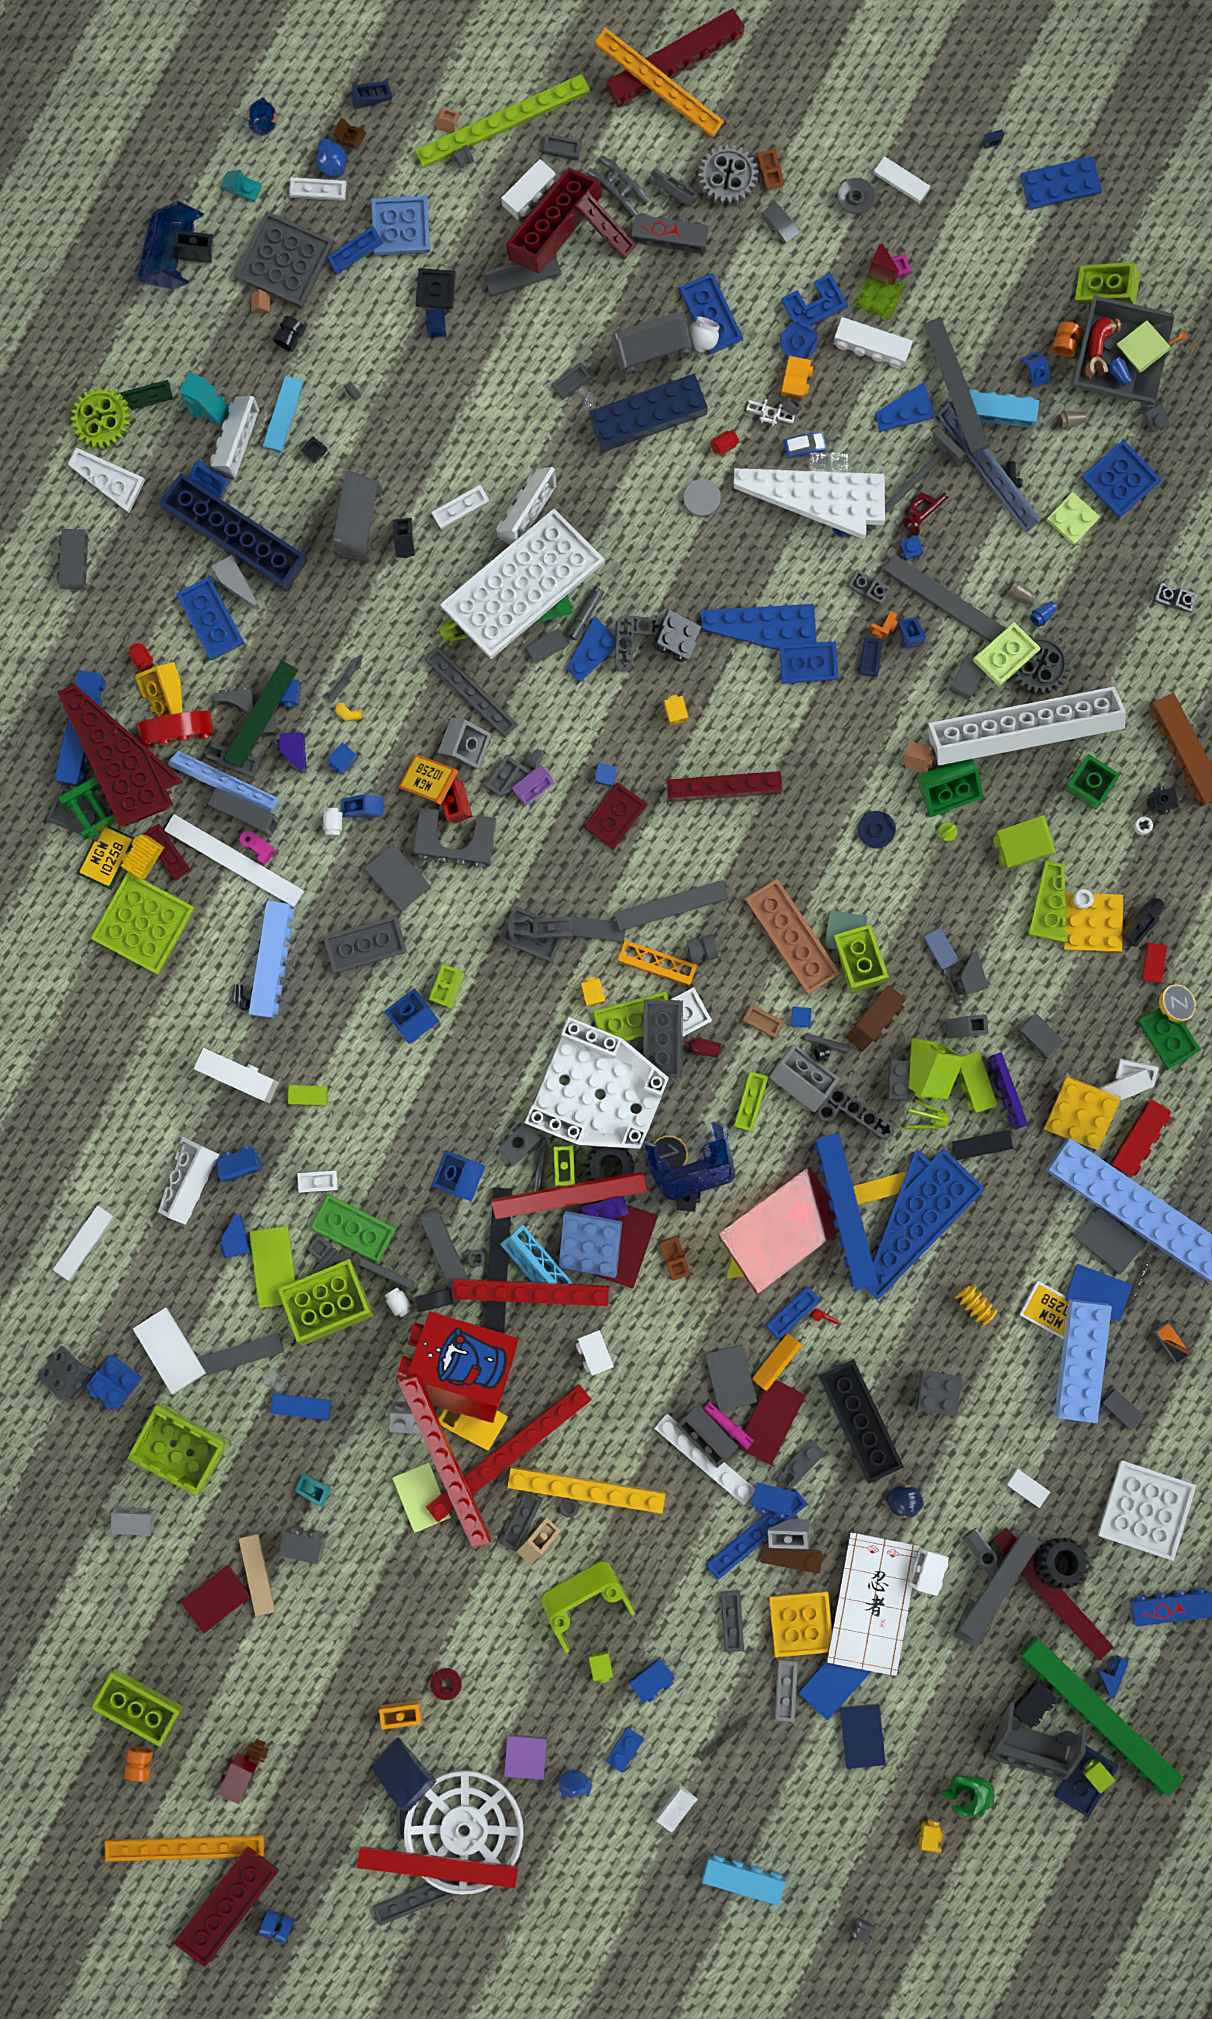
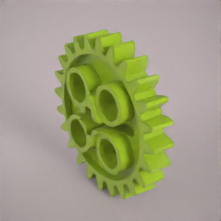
[70,387,132,449]

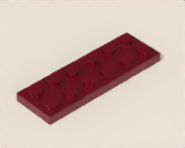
[173,1845,279,1967]

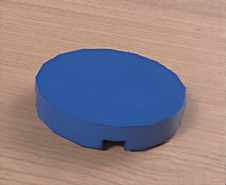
[780,321,818,359]

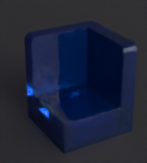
[425,308,447,338]

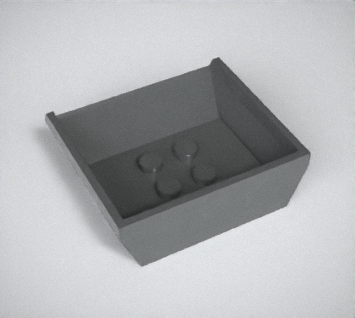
[1070,295,1175,406]

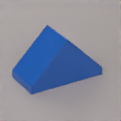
[898,617,926,650]

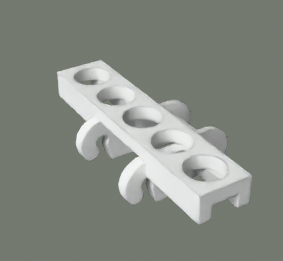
[746,399,795,427]

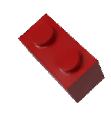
[442,779,473,823]

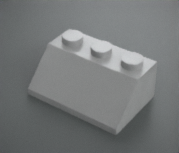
[769,1044,840,1112]

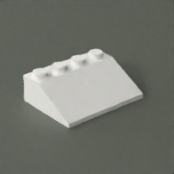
[496,467,556,545]

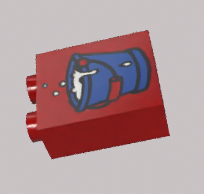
[396,1311,519,1423]

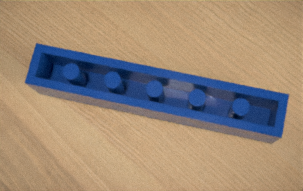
[54,670,106,787]

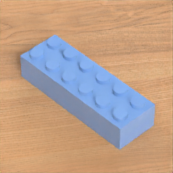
[1054,1299,1112,1423]

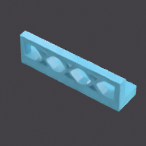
[500,1225,573,1284]

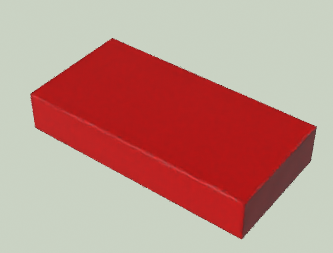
[1142,942,1168,984]

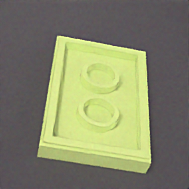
[973,622,1041,687]
[393,1462,451,1533]

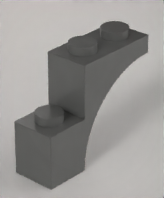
[213,687,278,737]

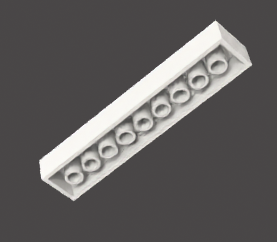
[929,687,1126,765]

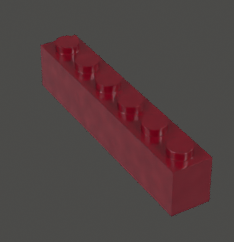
[666,771,782,802]

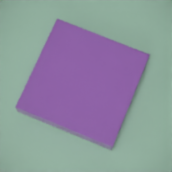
[504,1735,547,1780]

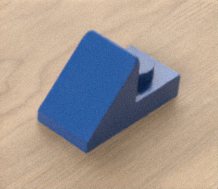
[1096,1655,1129,1699]

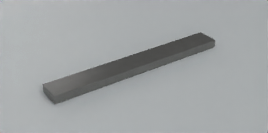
[923,316,990,455]
[883,554,1006,643]

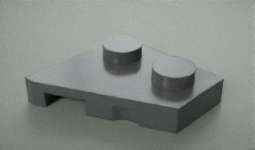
[485,754,532,797]

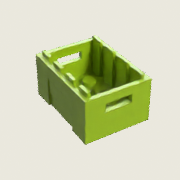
[127,1403,231,1496]

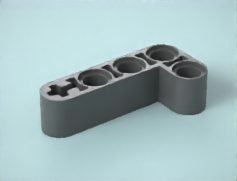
[817,1088,894,1139]

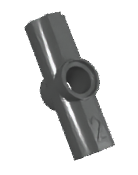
[962,1528,1001,1578]

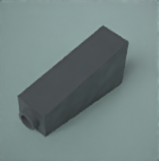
[207,788,280,837]

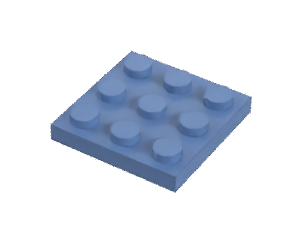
[372,196,430,255]
[559,1211,622,1278]

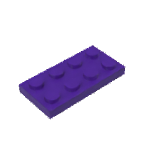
[987,1052,1028,1129]

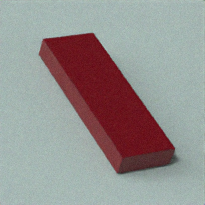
[143,824,192,881]

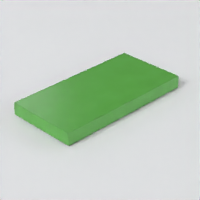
[310,1194,397,1263]

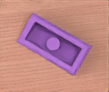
[512,765,554,806]

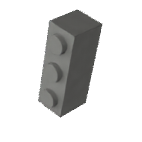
[57,529,88,590]
[676,1404,739,1468]

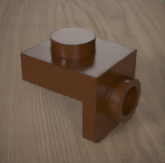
[333,118,367,149]

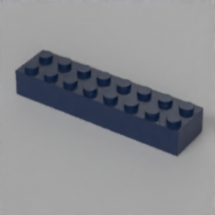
[159,473,308,592]

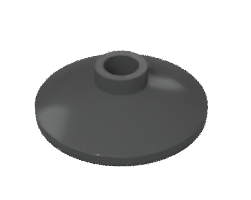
[838,178,875,214]

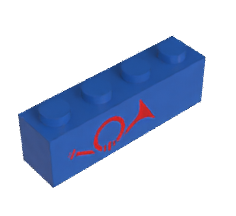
[1129,1588,1212,1626]

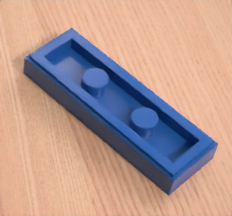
[327,226,383,274]
[765,1286,821,1340]
[271,1393,332,1420]

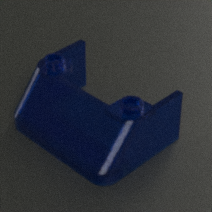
[137,201,204,289]
[643,1121,736,1200]

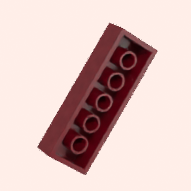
[506,167,602,274]

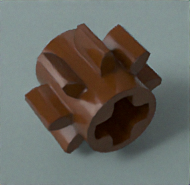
[245,1739,269,1764]

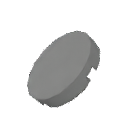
[683,479,721,517]

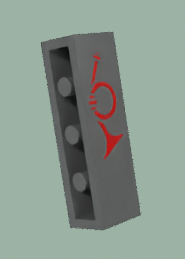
[631,213,708,254]

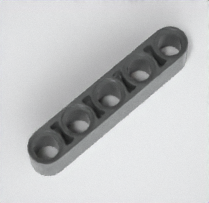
[419,1207,468,1302]

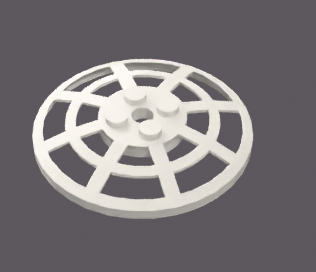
[404,1770,524,1894]

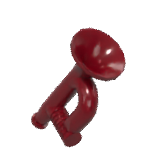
[902,492,948,536]

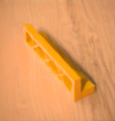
[617,940,697,987]

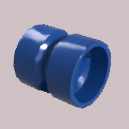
[259,1909,294,1945]

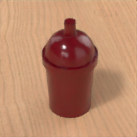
[684,1037,721,1058]

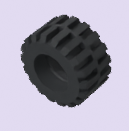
[586,1146,635,1181]
[1034,1538,1089,1589]

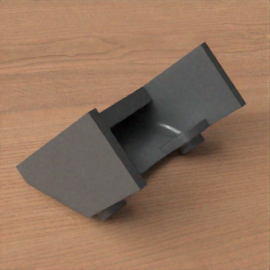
[611,312,692,381]
[333,471,382,563]
[992,1703,1087,1780]

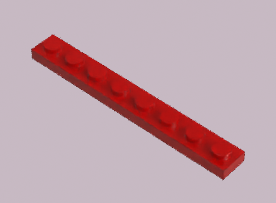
[452,1278,609,1306]

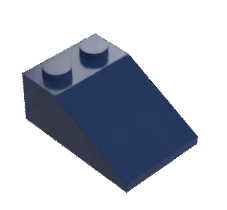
[371,1737,437,1811]

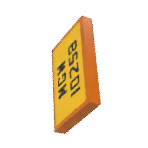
[399,754,458,805]

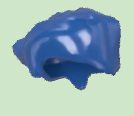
[316,139,347,178]
[559,1769,592,1799]

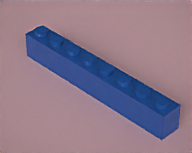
[814,1133,879,1290]

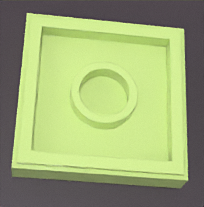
[1117,321,1171,373]

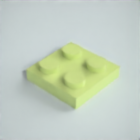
[1046,492,1100,545]

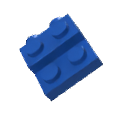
[86,1355,143,1411]

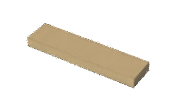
[239,1534,276,1616]

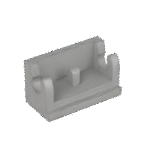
[111,1507,154,1536]

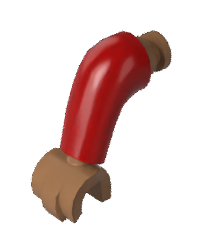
[1081,317,1121,381]

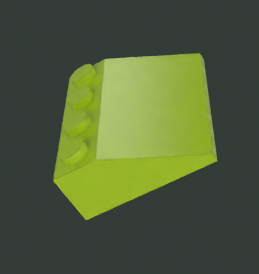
[278,1259,374,1346]

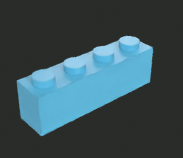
[969,389,1039,428]
[702,1854,786,1906]

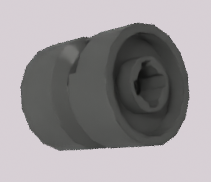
[686,934,718,964]

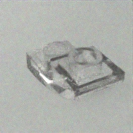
[808,452,849,473]

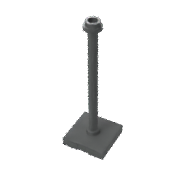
[866,427,965,532]

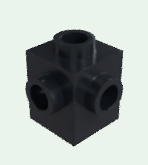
[1147,787,1179,816]
[673,1182,701,1212]

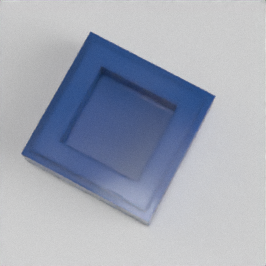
[791,1007,812,1028]

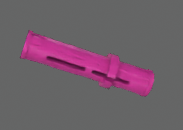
[703,1402,755,1450]

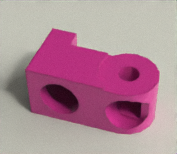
[240,831,277,866]

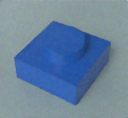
[899,536,924,561]

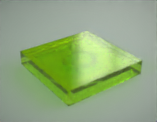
[856,276,905,320]

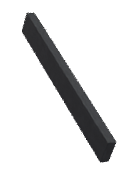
[485,1187,512,1334]

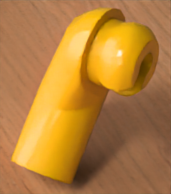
[335,702,362,721]

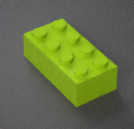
[91,1668,183,1747]

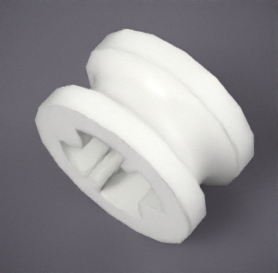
[1134,817,1153,835]

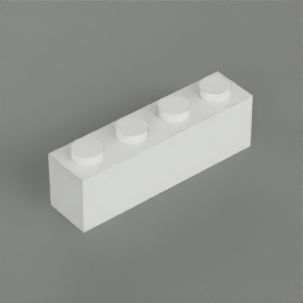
[833,317,913,368]

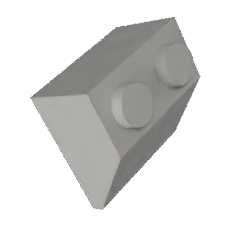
[438,718,492,769]

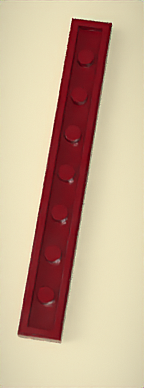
[992,1528,1114,1660]

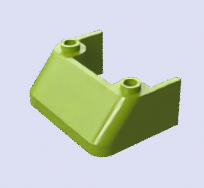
[541,1561,635,1653]

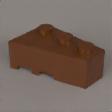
[845,985,906,1052]

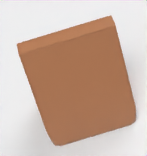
[436,108,460,133]

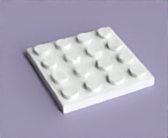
[1097,1460,1197,1561]

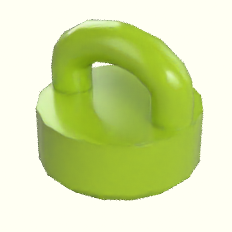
[938,822,958,842]

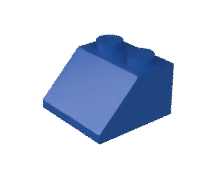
[384,988,440,1044]
[217,1145,263,1182]
[432,1150,485,1202]

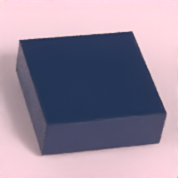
[982,129,1004,149]

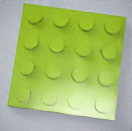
[90,872,196,975]

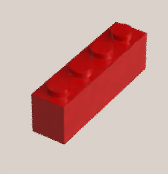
[1109,1099,1172,1178]

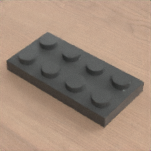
[323,915,408,974]
[643,999,683,1078]

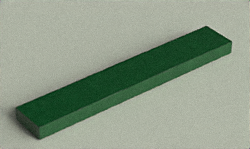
[224,660,298,769]

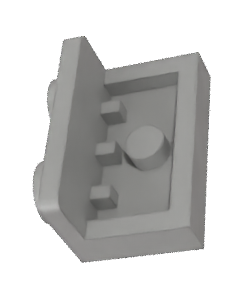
[390,1401,421,1434]

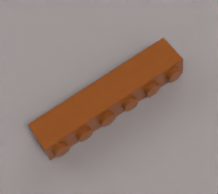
[1149,693,1212,807]

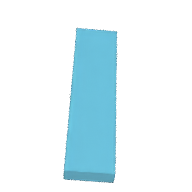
[263,376,304,453]

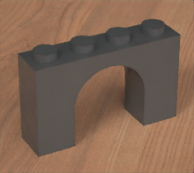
[414,808,497,868]

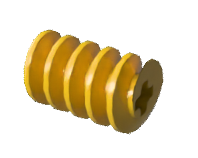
[954,1285,998,1328]

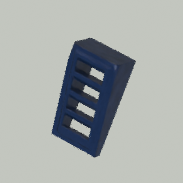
[351,81,392,109]

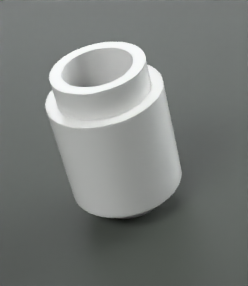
[323,808,342,836]
[385,1287,412,1317]

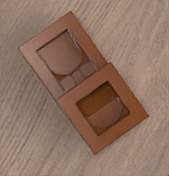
[757,148,785,190]
[659,1235,691,1281]

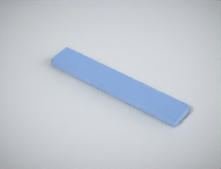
[168,751,280,812]

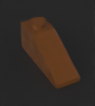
[760,1542,823,1573]

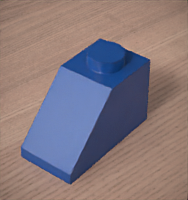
[341,794,384,818]
[220,1214,251,1258]

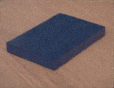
[840,1703,886,1769]
[1054,1745,1118,1818]

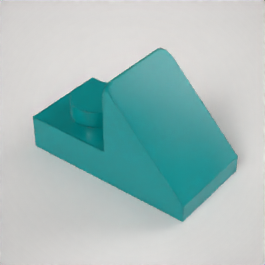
[220,170,262,202]
[295,1473,331,1507]

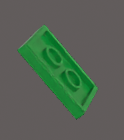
[1137,1007,1201,1070]

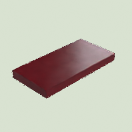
[597,1204,658,1289]
[737,1380,806,1465]

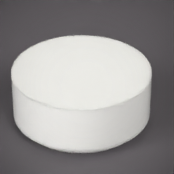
[1073,889,1094,909]

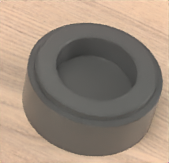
[344,381,361,401]
[782,397,802,415]
[529,749,544,769]
[560,1498,579,1518]

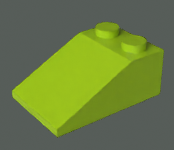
[1075,262,1140,305]
[834,924,889,994]

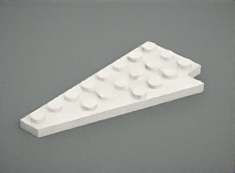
[734,468,885,539]

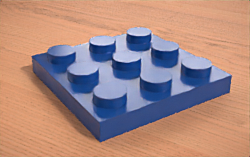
[1081,439,1162,519]

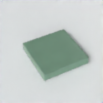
[824,910,868,951]

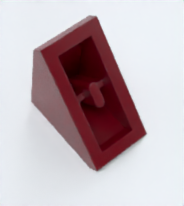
[867,243,899,285]

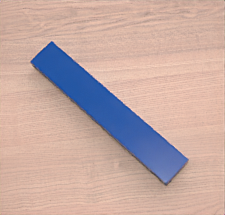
[706,1489,808,1580]

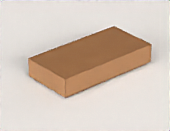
[742,1004,784,1039]

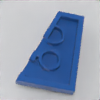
[875,381,934,432]
[567,616,621,682]

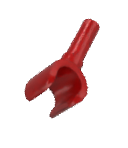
[811,1308,839,1324]

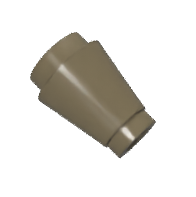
[1057,411,1087,430]
[1006,580,1036,604]

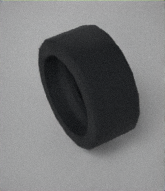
[415,1288,453,1312]

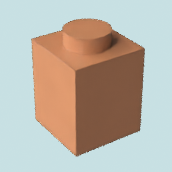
[904,741,935,773]

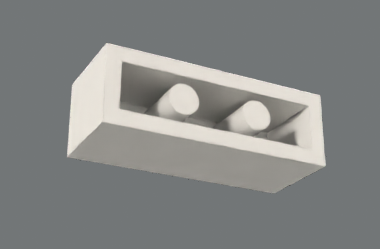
[501,159,557,220]

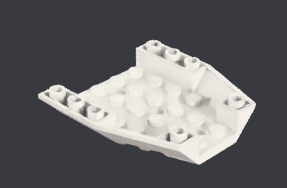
[525,1017,669,1149]

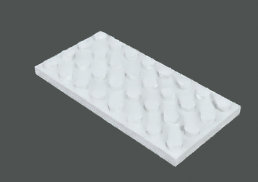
[440,509,605,659]

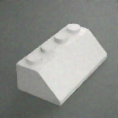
[210,396,259,479]

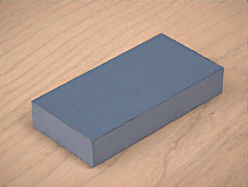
[923,928,959,970]

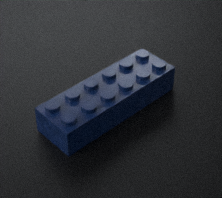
[589,373,708,453]

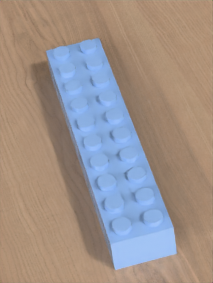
[1045,1138,1212,1281]

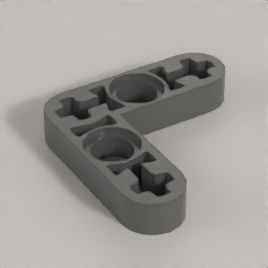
[614,615,663,671]

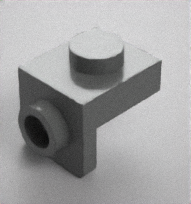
[1139,402,1170,432]

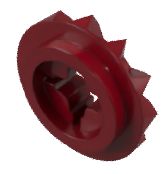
[430,1668,462,1700]

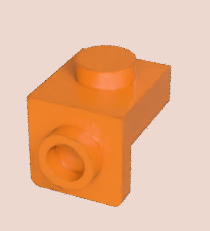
[869,611,898,639]

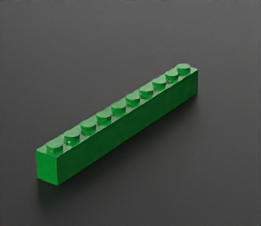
[1019,1636,1184,1796]

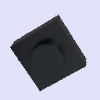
[301,436,328,464]

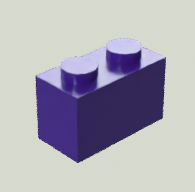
[581,1196,629,1219]

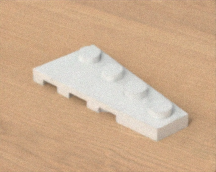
[68,448,145,513]

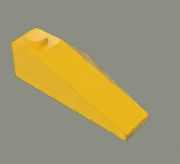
[135,662,183,744]

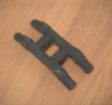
[586,155,651,218]

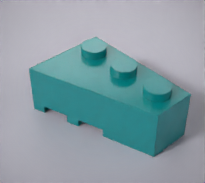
[180,372,230,426]

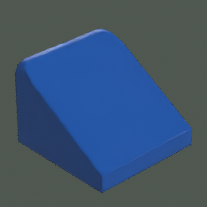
[595,763,617,786]

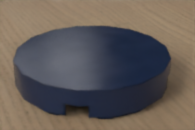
[858,811,896,849]

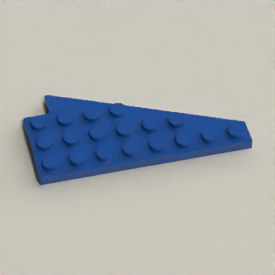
[865,1148,985,1300]

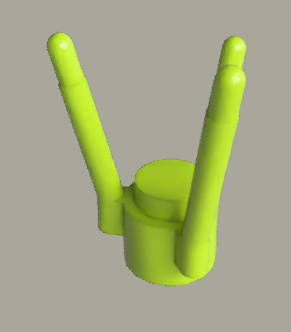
[438,619,469,643]
[904,1099,949,1130]

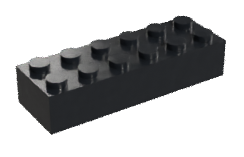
[817,1358,904,1484]

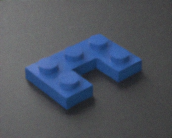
[781,273,848,326]

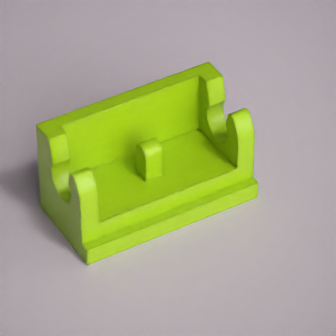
[429,964,465,1009]

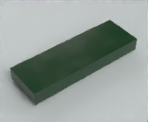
[117,380,173,410]

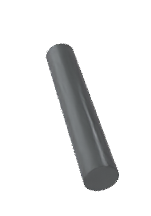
[804,1033,850,1053]

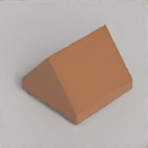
[251,289,270,313]

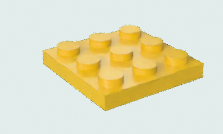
[1063,893,1123,952]
[1044,1076,1121,1150]
[769,1591,832,1657]

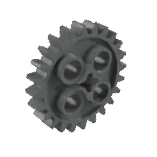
[1012,633,1071,695]

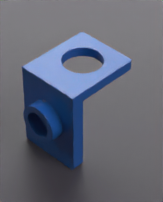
[1020,351,1051,388]

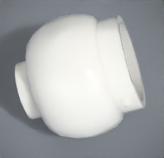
[688,317,720,352]

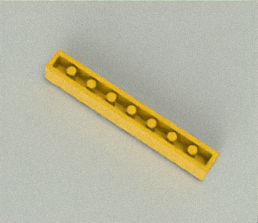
[507,1466,666,1514]

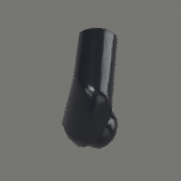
[1006,461,1023,488]
[233,984,251,1011]

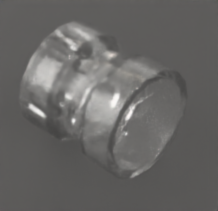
[263,1368,290,1394]

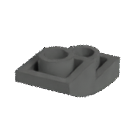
[761,202,800,244]
[846,569,891,605]
[1152,582,1197,613]

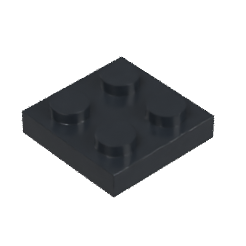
[415,268,456,309]

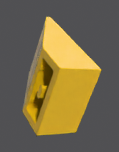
[439,1409,508,1451]

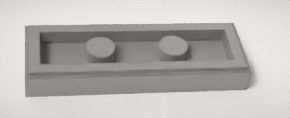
[775,1660,798,1722]

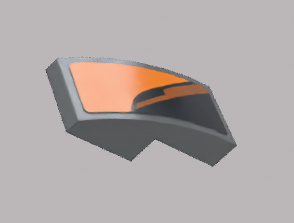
[1152,1320,1192,1365]

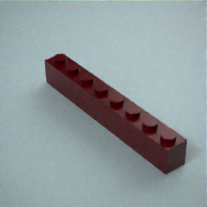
[606,8,745,107]

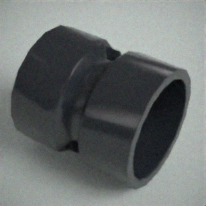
[272,316,306,352]

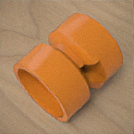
[1052,322,1083,357]
[124,1747,153,1781]

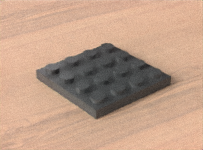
[235,211,334,309]

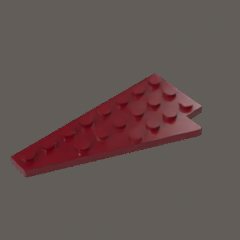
[57,685,182,829]

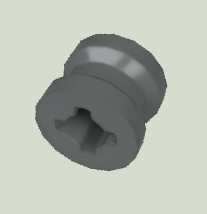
[452,145,474,169]
[850,1918,875,1943]

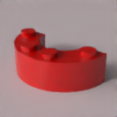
[135,711,215,750]

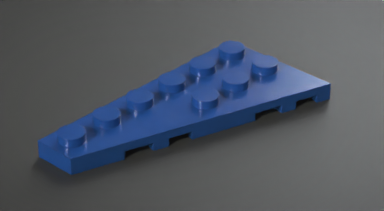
[701,604,817,651]

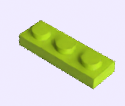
[734,1071,768,1132]

